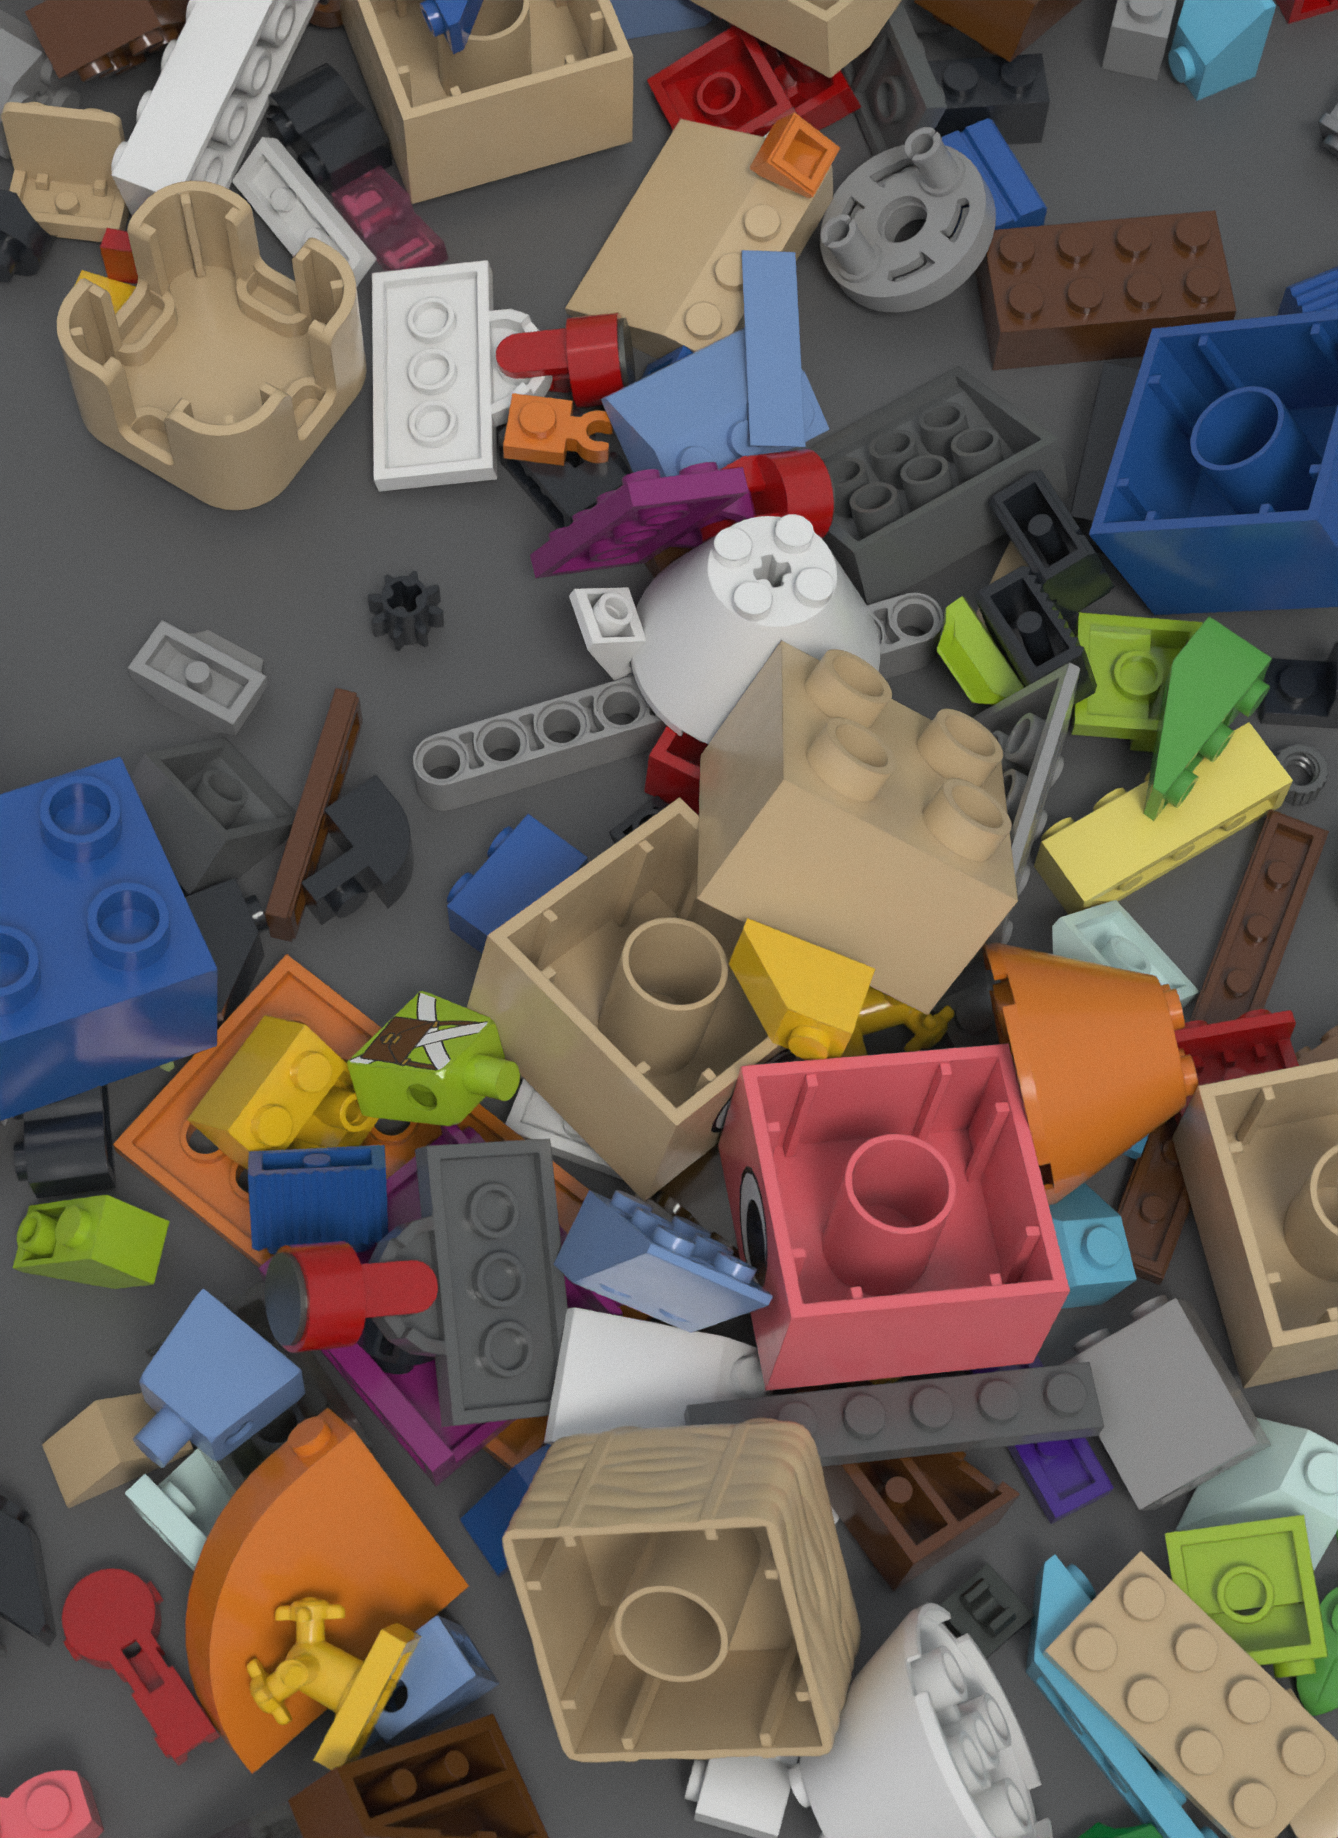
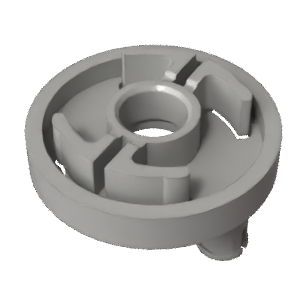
[820,127,996,312]

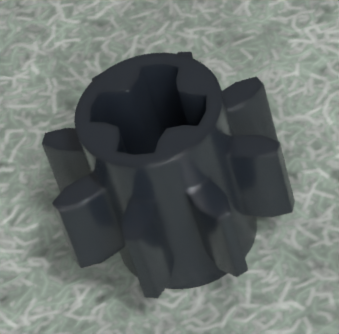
[368,570,445,651]

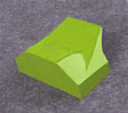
[936,596,1024,706]

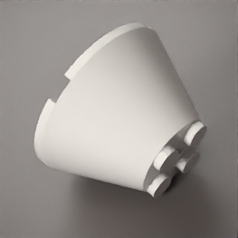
[631,514,880,744]
[788,1603,1053,1838]

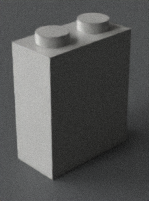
[1061,1295,1271,1511]

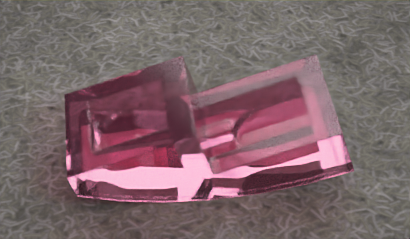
[331,165,449,271]

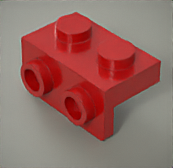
[1174,1009,1299,1127]

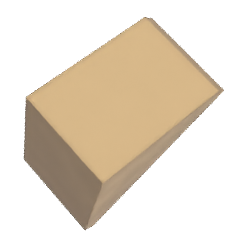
[42,1393,194,1508]

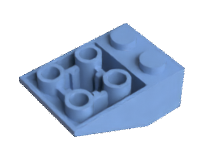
[554,1190,773,1333]

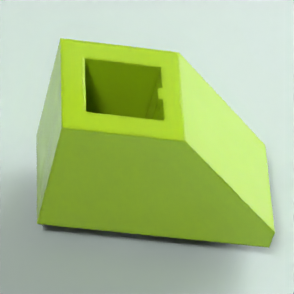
[13,1194,170,1289]

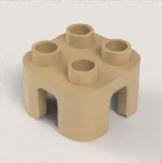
[57,181,367,510]

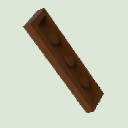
[265,688,363,942]

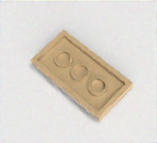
[1042,1551,1338,1838]

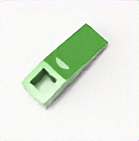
[1144,616,1272,821]

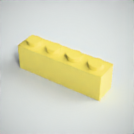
[1034,722,1293,915]

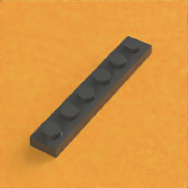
[684,1362,1104,1467]

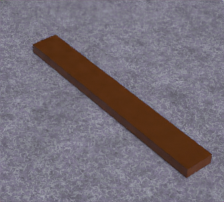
[1117,809,1329,1286]

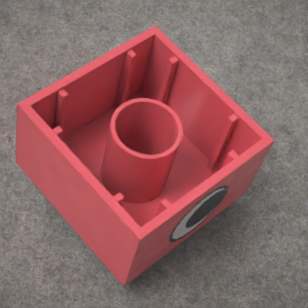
[718,1044,1070,1391]

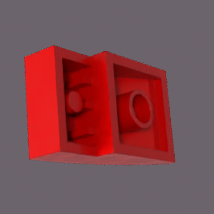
[647,25,862,137]

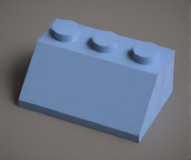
[601,327,829,477]

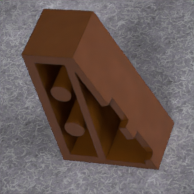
[793,1380,1020,1592]

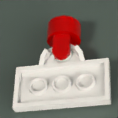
[372,260,635,492]

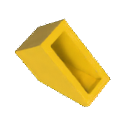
[729,918,875,1060]

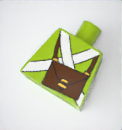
[347,991,520,1126]

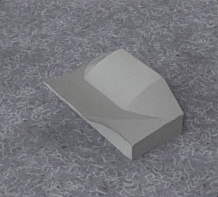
[128,620,269,735]

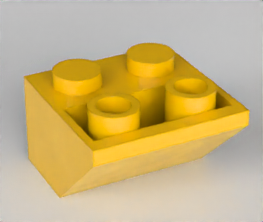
[187,1015,380,1170]

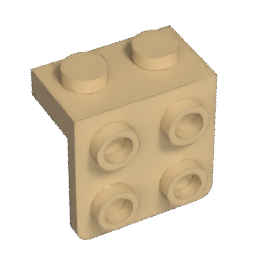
[1,102,129,242]

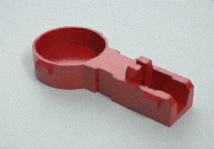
[62,1568,220,1766]

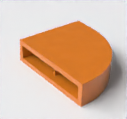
[185,1407,469,1774]

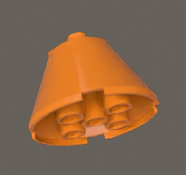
[982,942,1199,1206]

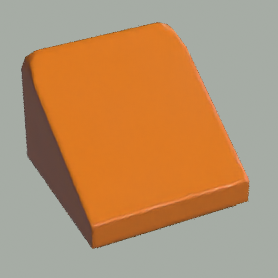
[750,112,840,198]

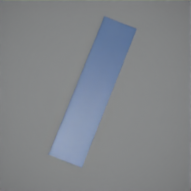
[742,250,806,447]

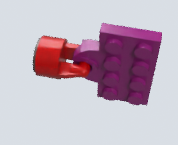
[530,449,836,578]

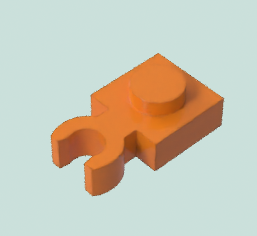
[503,393,613,466]

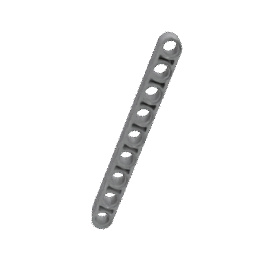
[413,593,944,811]

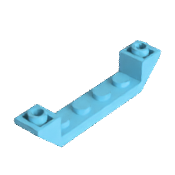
[1026,1555,1219,1838]

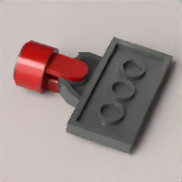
[265,1138,567,1427]

